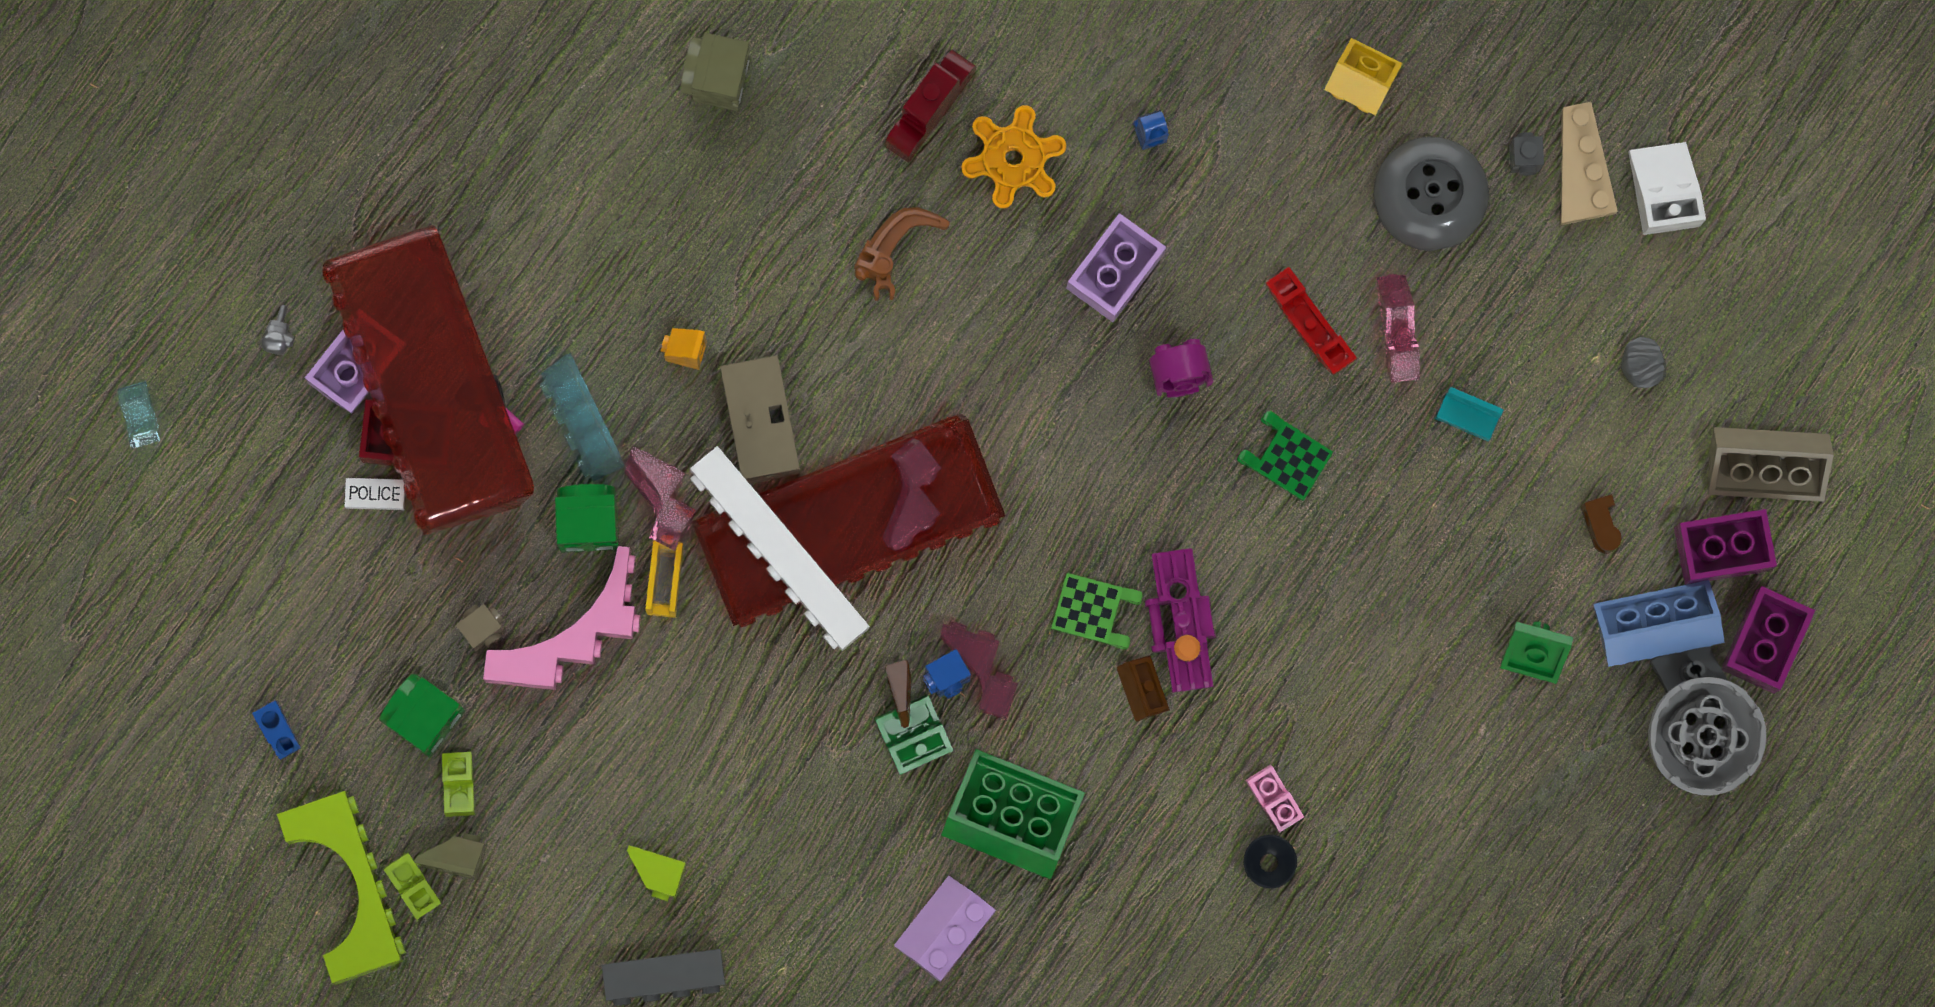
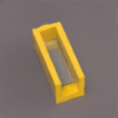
[645,537,684,618]

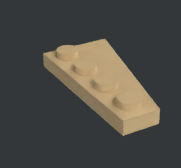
[1560,102,1618,226]

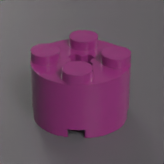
[1149,339,1214,398]

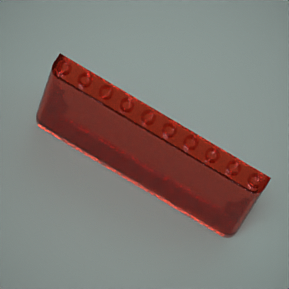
[322,225,534,535]
[691,414,1006,627]

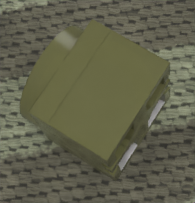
[681,33,751,111]

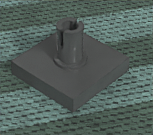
[1650,647,1728,693]

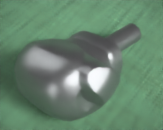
[261,305,294,355]

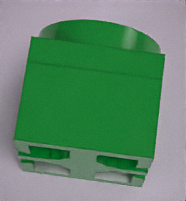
[555,484,619,553]
[379,673,465,758]

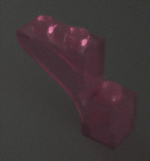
[1376,274,1420,383]
[883,438,942,551]
[625,446,696,551]
[941,622,1018,720]

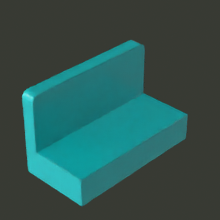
[1435,387,1504,442]

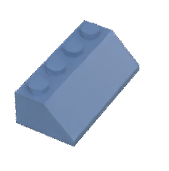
[1594,580,1725,667]

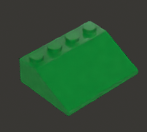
[941,749,1085,880]

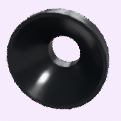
[1243,835,1297,889]

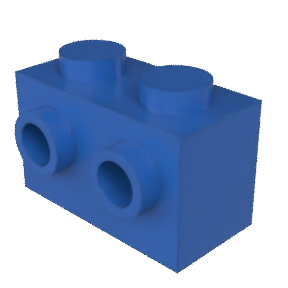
[923,649,971,699]

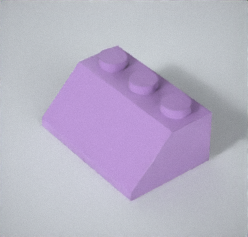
[305,309,406,414]
[894,876,996,982]

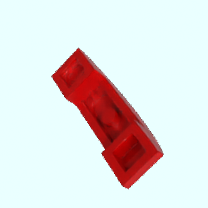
[1265,267,1357,375]

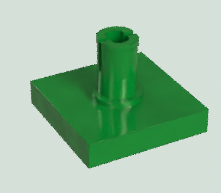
[1500,621,1573,684]

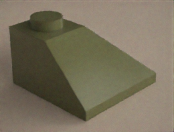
[415,833,487,880]

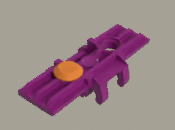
[1144,548,1216,693]

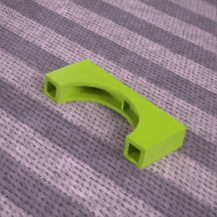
[277,791,406,985]

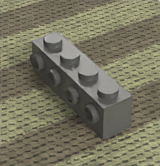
[602,949,726,1006]

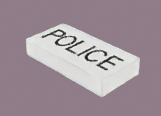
[345,478,406,510]

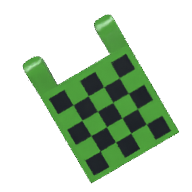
[1051,573,1143,650]

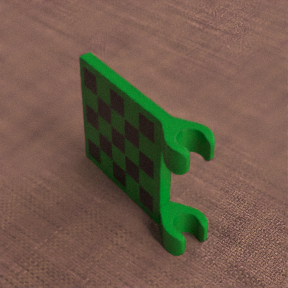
[1237,411,1333,501]

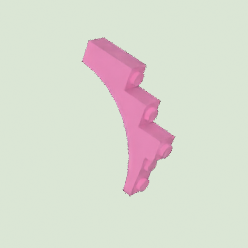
[483,546,641,690]

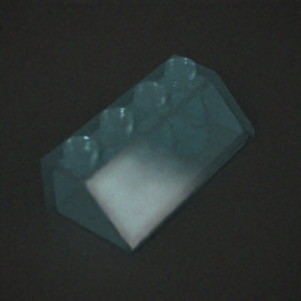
[539,353,625,482]

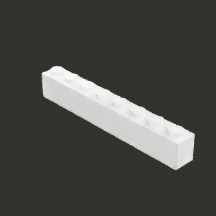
[690,446,870,651]

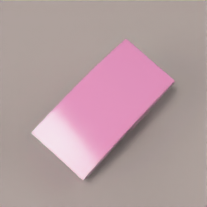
[1245,765,1304,833]

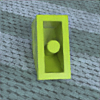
[627,845,687,902]

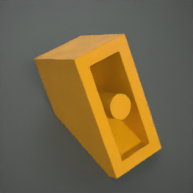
[661,328,707,370]

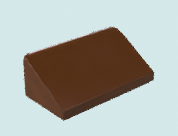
[1117,655,1170,722]

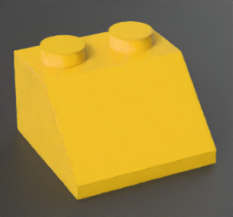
[1324,38,1403,116]

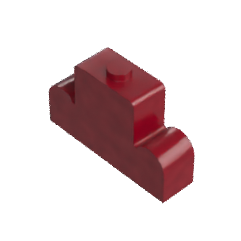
[885,49,976,163]

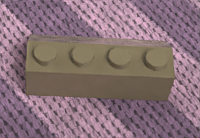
[1708,427,1834,502]

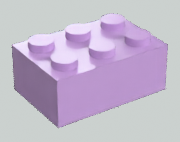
[1066,213,1166,322]

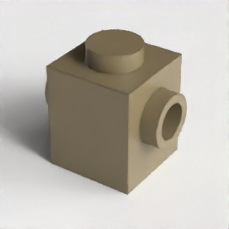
[456,604,504,652]

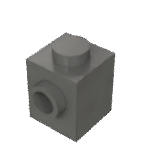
[1509,132,1544,176]

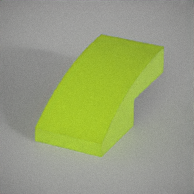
[442,752,475,817]
[383,852,441,920]

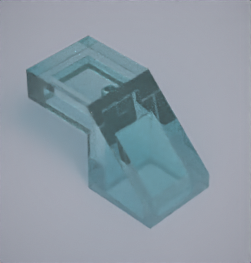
[118,381,160,449]

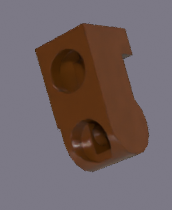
[1580,494,1622,554]

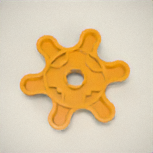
[961,105,1066,209]

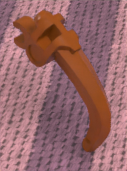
[854,207,950,301]

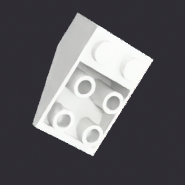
[1628,142,1706,235]

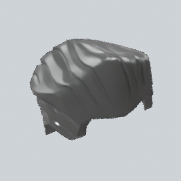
[1621,337,1667,388]

